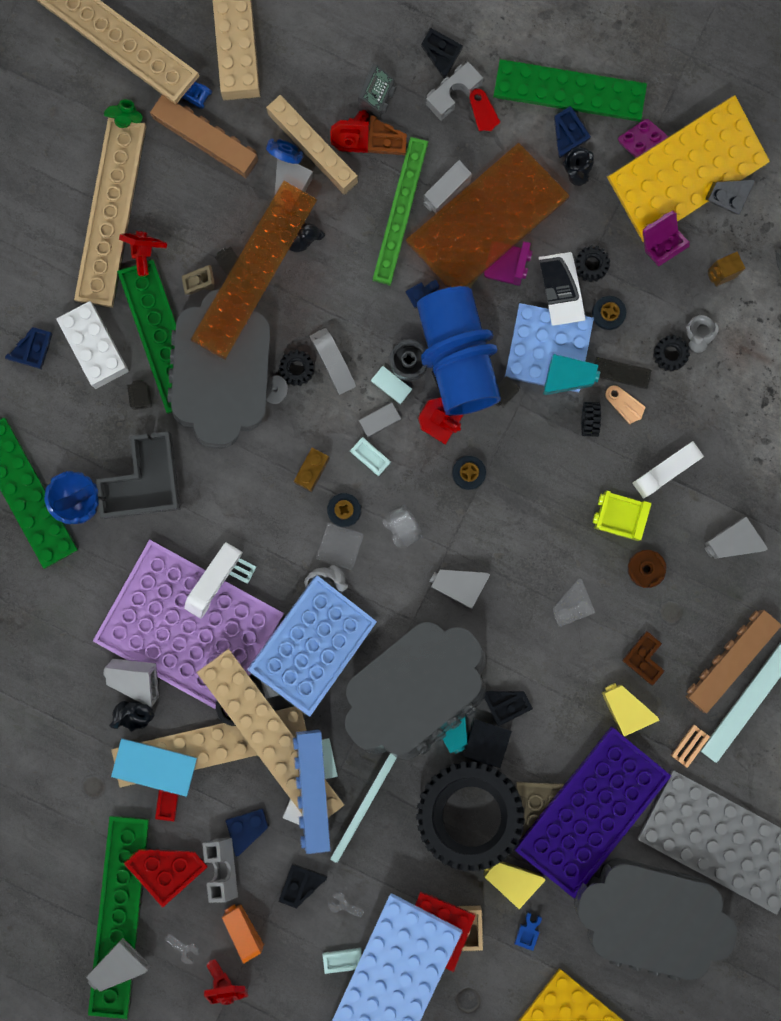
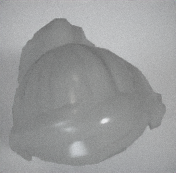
[686,315,719,353]
[304,565,348,591]

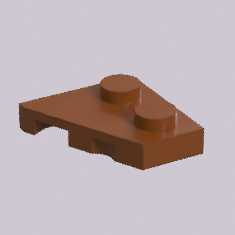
[368,115,407,155]

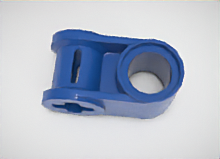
[182,82,212,109]

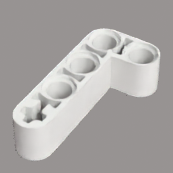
[633,441,704,499]
[184,542,243,619]

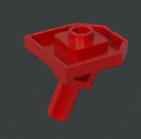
[330,110,369,153]
[119,231,167,277]
[418,397,463,445]
[204,959,248,1005]

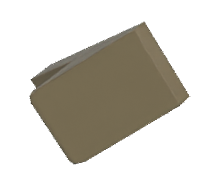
[182,265,214,295]

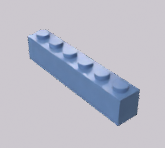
[293,730,330,854]

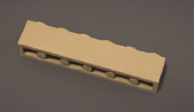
[266,95,358,195]

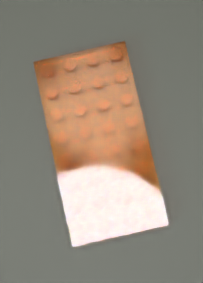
[406,143,570,288]

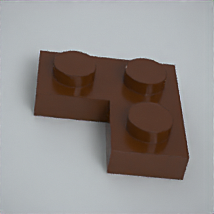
[622,631,664,686]

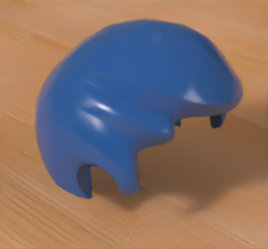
[44,471,99,524]

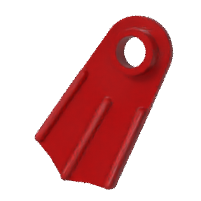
[469,89,500,131]

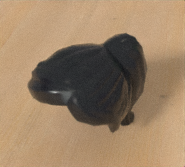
[562,147,594,186]
[281,220,325,252]
[109,701,155,732]

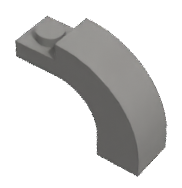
[309,328,356,395]

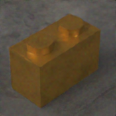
[708,251,746,287]
[294,448,330,492]

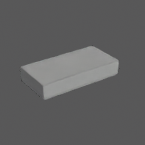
[359,403,401,437]

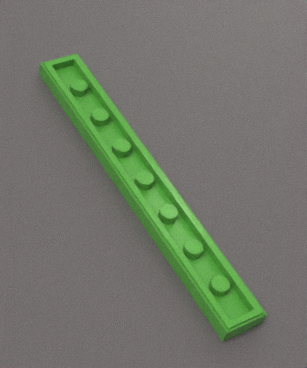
[373,137,429,286]

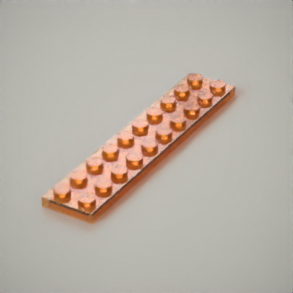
[191,181,317,360]

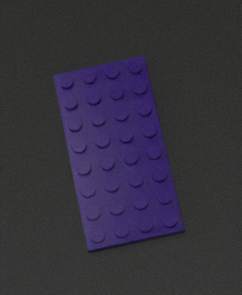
[514,727,671,899]

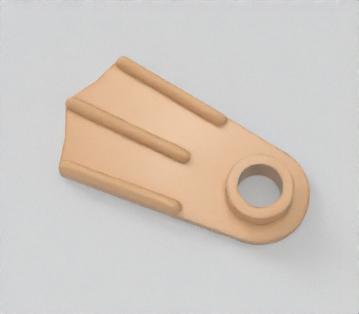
[605,385,646,424]

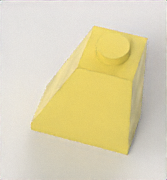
[602,683,659,736]
[483,861,545,909]

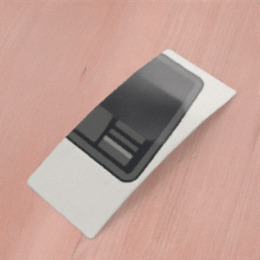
[539,252,585,326]

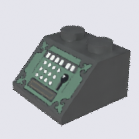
[358,63,396,119]

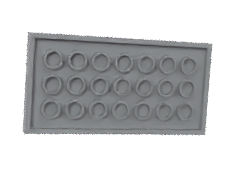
[637,770,781,915]

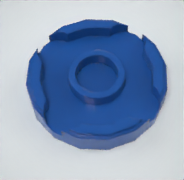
[266,139,303,164]

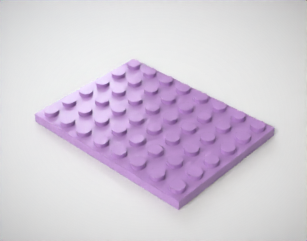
[93,539,284,716]

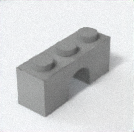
[426,62,483,121]
[202,838,238,903]

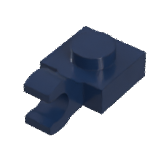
[405,280,440,309]

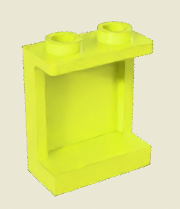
[592,491,652,541]

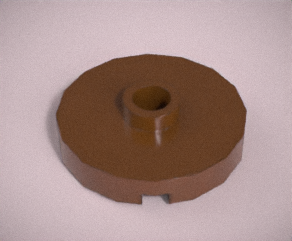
[628,550,666,588]

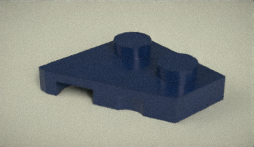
[554,106,591,158]
[5,327,52,370]
[225,808,269,857]

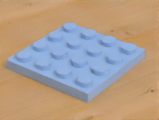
[505,303,594,392]

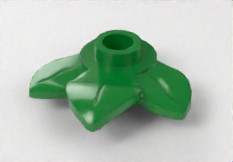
[104,99,142,128]

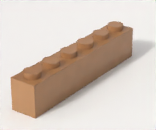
[150,95,258,178]
[686,610,781,713]

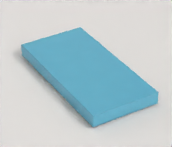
[111,738,197,797]

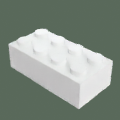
[56,301,129,389]

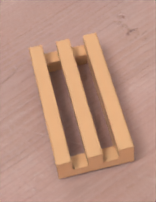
[671,724,710,768]

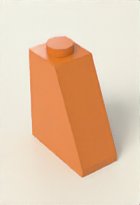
[222,904,264,964]

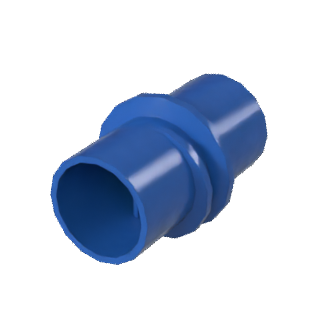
[417,286,501,416]

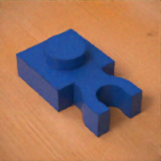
[514,912,542,951]

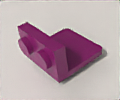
[618,119,669,158]
[643,211,690,267]
[484,241,533,286]

